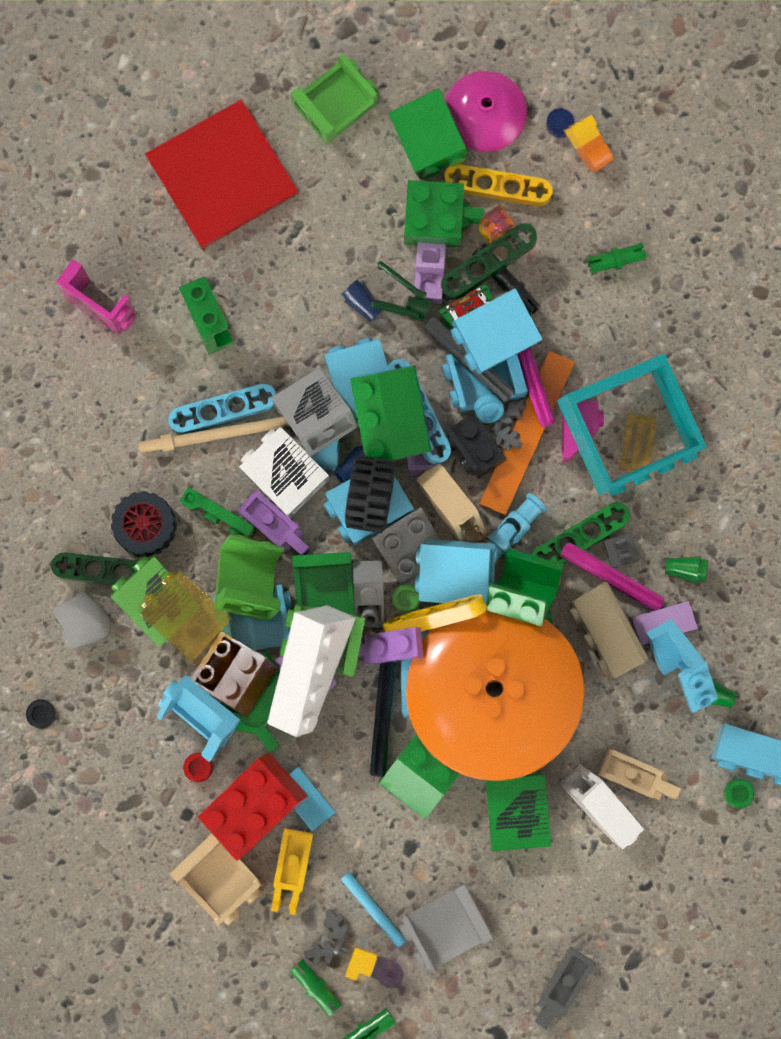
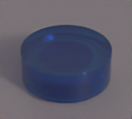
[546,108,574,138]

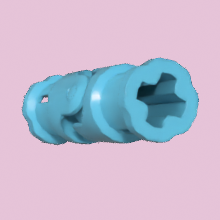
[487,493,547,562]

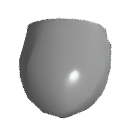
[52,591,111,650]

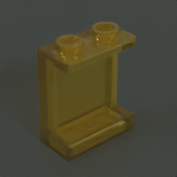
[140,570,232,662]

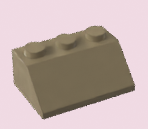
[569,581,649,681]

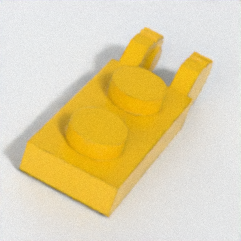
[271,828,314,915]

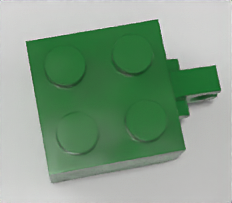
[404,180,484,248]

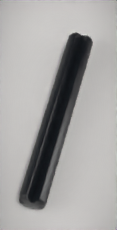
[370,662,395,777]

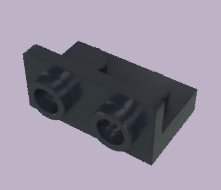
[444,412,507,479]

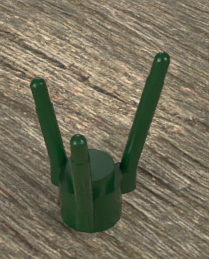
[370,261,431,322]

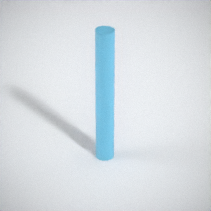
[341,872,406,948]

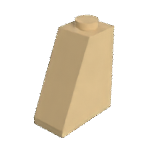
[417,463,488,543]

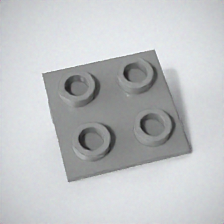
[372,507,440,585]

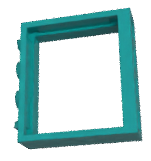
[557,353,707,496]

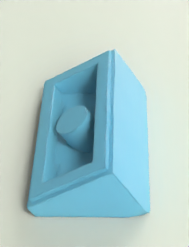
[289,767,336,832]

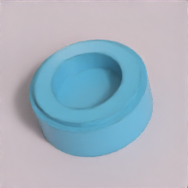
[474,394,504,423]

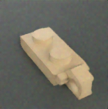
[597,748,681,800]

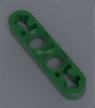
[441,223,537,300]
[51,552,139,585]

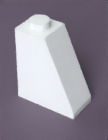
[560,764,644,850]

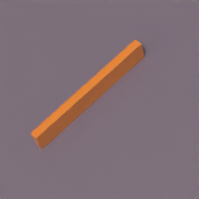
[479,351,575,517]

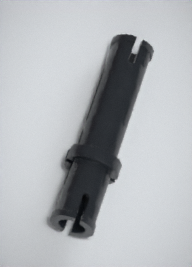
[472,243,541,316]

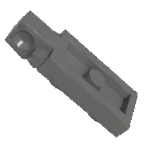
[535,947,596,1029]

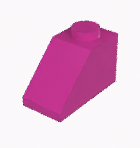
[562,401,604,463]

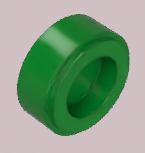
[723,779,754,809]

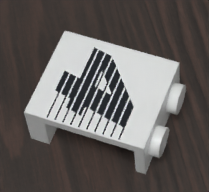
[239,427,330,518]

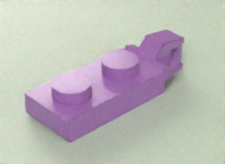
[237,489,310,555]
[358,627,424,664]

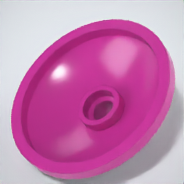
[446,71,527,152]

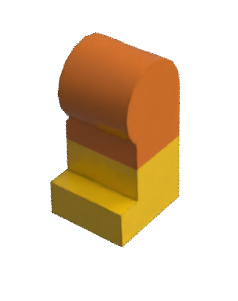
[564,115,614,173]

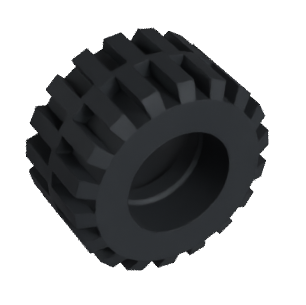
[345,455,396,533]

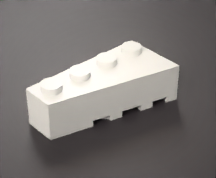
[267,605,356,737]

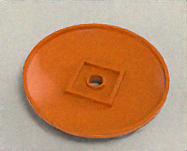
[406,610,584,781]

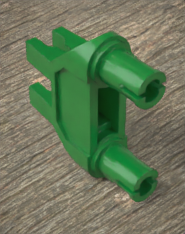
[213,652,280,753]

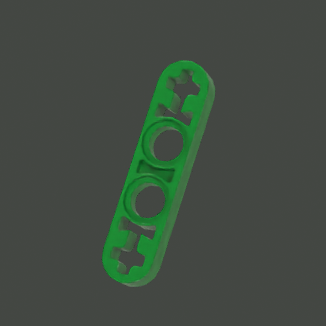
[531,502,630,564]

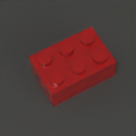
[198,752,308,861]

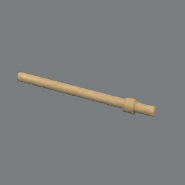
[138,417,290,453]

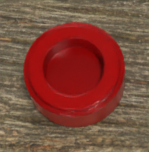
[183,753,213,782]

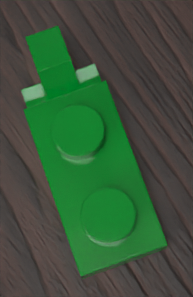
[180,487,257,538]

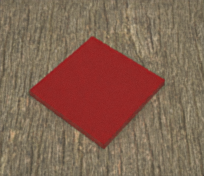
[145,99,298,249]

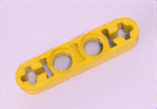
[444,164,552,207]
[382,594,488,632]

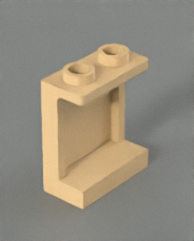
[170,833,263,927]

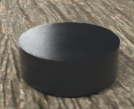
[26,699,57,729]

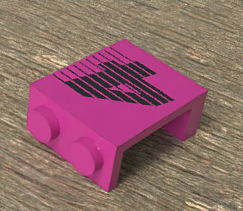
[56,259,136,335]

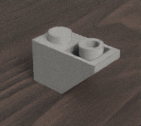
[353,560,384,628]

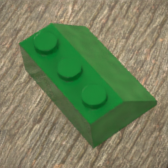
[350,365,432,460]

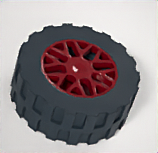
[111,491,177,557]

